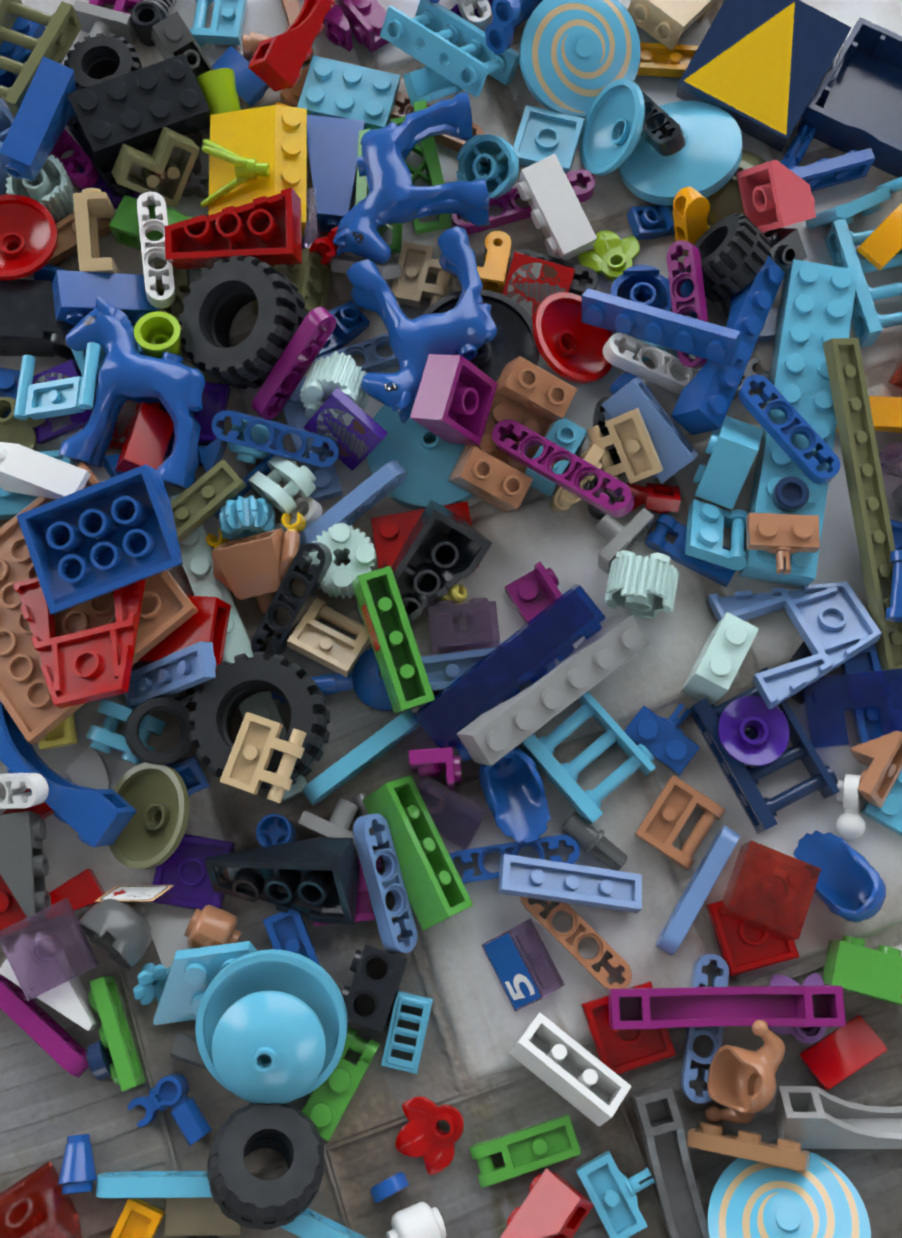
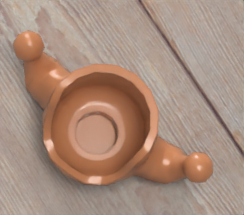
[705,1020,785,1124]

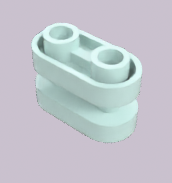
[248,455,316,514]

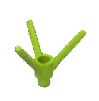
[200,139,270,208]

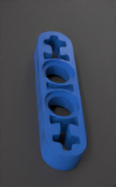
[738,375,841,484]
[211,410,340,467]
[449,835,580,884]

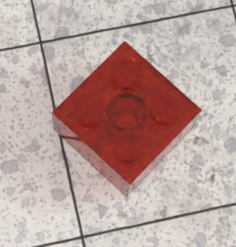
[719,840,821,941]

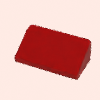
[798,1015,888,1091]

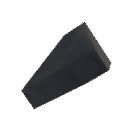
[363,499,492,623]
[204,837,360,925]

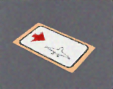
[94,885,174,902]

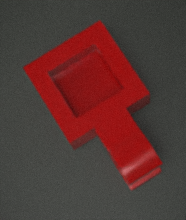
[308,226,345,265]
[621,483,681,514]

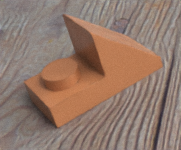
[850,731,902,808]

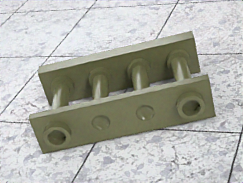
[0,0,82,118]

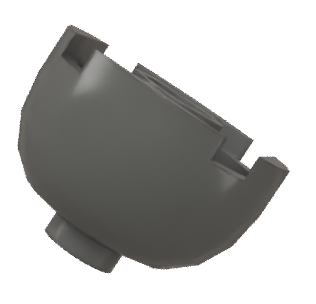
[78,899,152,970]

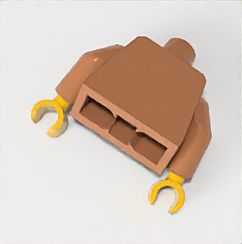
[206,512,306,612]

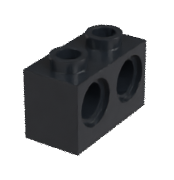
[341,945,408,1033]

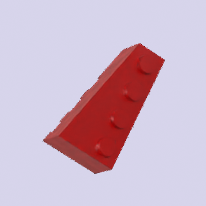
[165,187,302,269]

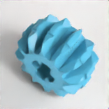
[219,495,276,540]

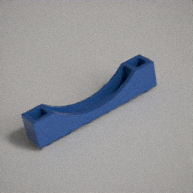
[671,255,785,435]
[0,701,137,847]

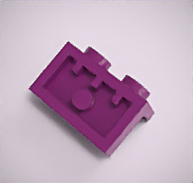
[337,0,389,53]
[505,561,577,641]
[409,747,462,791]

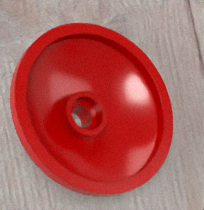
[0,194,58,280]
[532,292,613,384]

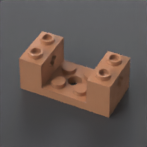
[447,356,577,511]

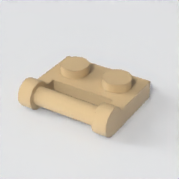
[287,598,371,677]

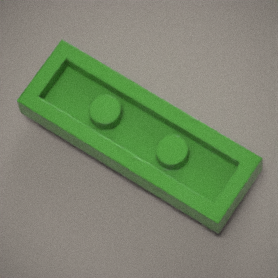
[88,975,146,1092]

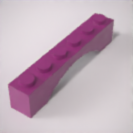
[608,985,846,1029]

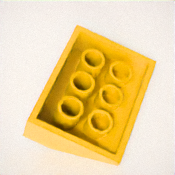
[208,105,307,237]

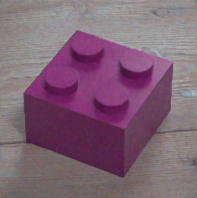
[410,354,498,446]

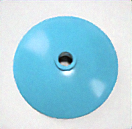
[580,78,645,176]
[212,991,326,1104]

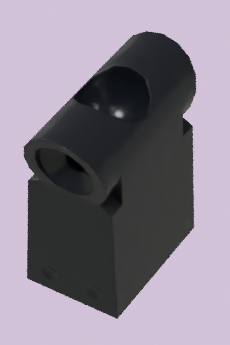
[0,279,76,361]

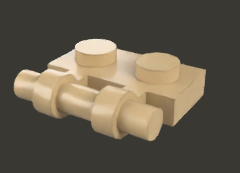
[391,242,453,308]
[586,408,663,484]
[550,444,605,512]
[219,712,307,804]

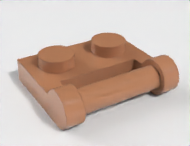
[634,775,725,871]

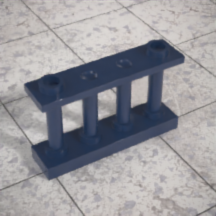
[689,667,840,834]

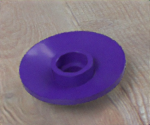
[718,696,790,766]

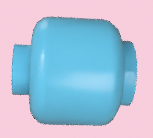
[228,415,269,464]

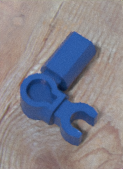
[127,1073,212,1146]

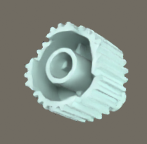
[5,155,76,223]
[300,351,370,419]
[309,523,378,599]
[604,550,679,619]

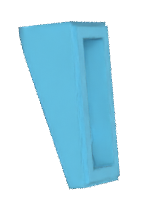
[381,990,433,1074]

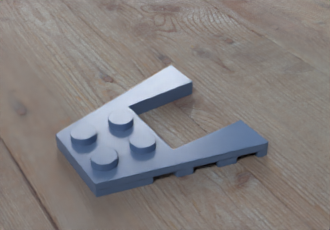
[708,581,882,709]

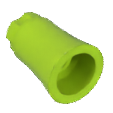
[196,68,242,115]
[134,311,184,364]

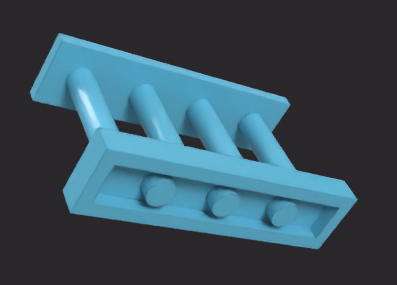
[380,0,519,97]
[825,219,902,348]
[519,662,656,825]

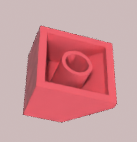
[736,159,816,232]

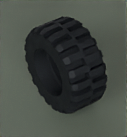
[179,255,307,389]
[188,652,331,792]

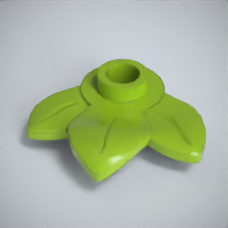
[578,230,640,282]

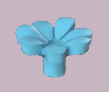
[133,963,171,1005]

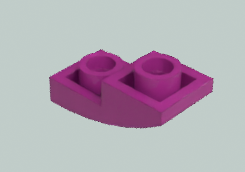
[322,4,353,52]

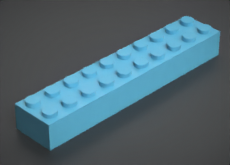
[739,259,858,588]

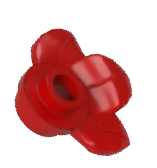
[395,1096,464,1175]

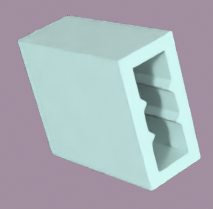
[681,612,759,705]

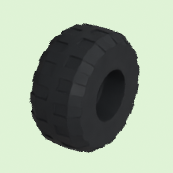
[207,1103,325,1230]

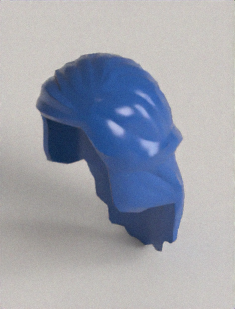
[479,747,551,844]
[793,830,886,923]

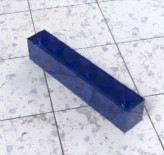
[415,584,606,748]

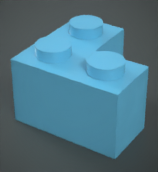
[693,416,763,509]

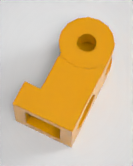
[673,187,710,254]
[477,231,511,294]

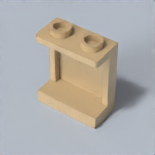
[627,0,715,50]
[73,188,121,274]

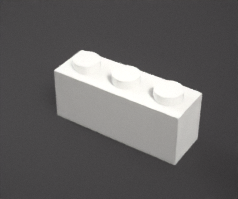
[517,154,597,261]
[509,1012,631,1127]

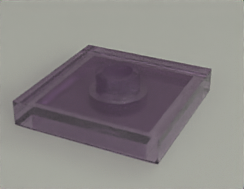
[0,898,99,1001]

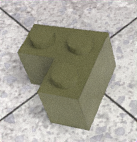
[111,126,200,208]

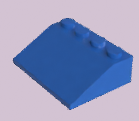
[16,464,183,614]

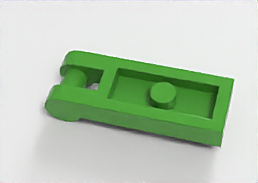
[302,1025,380,1141]
[469,1114,581,1187]

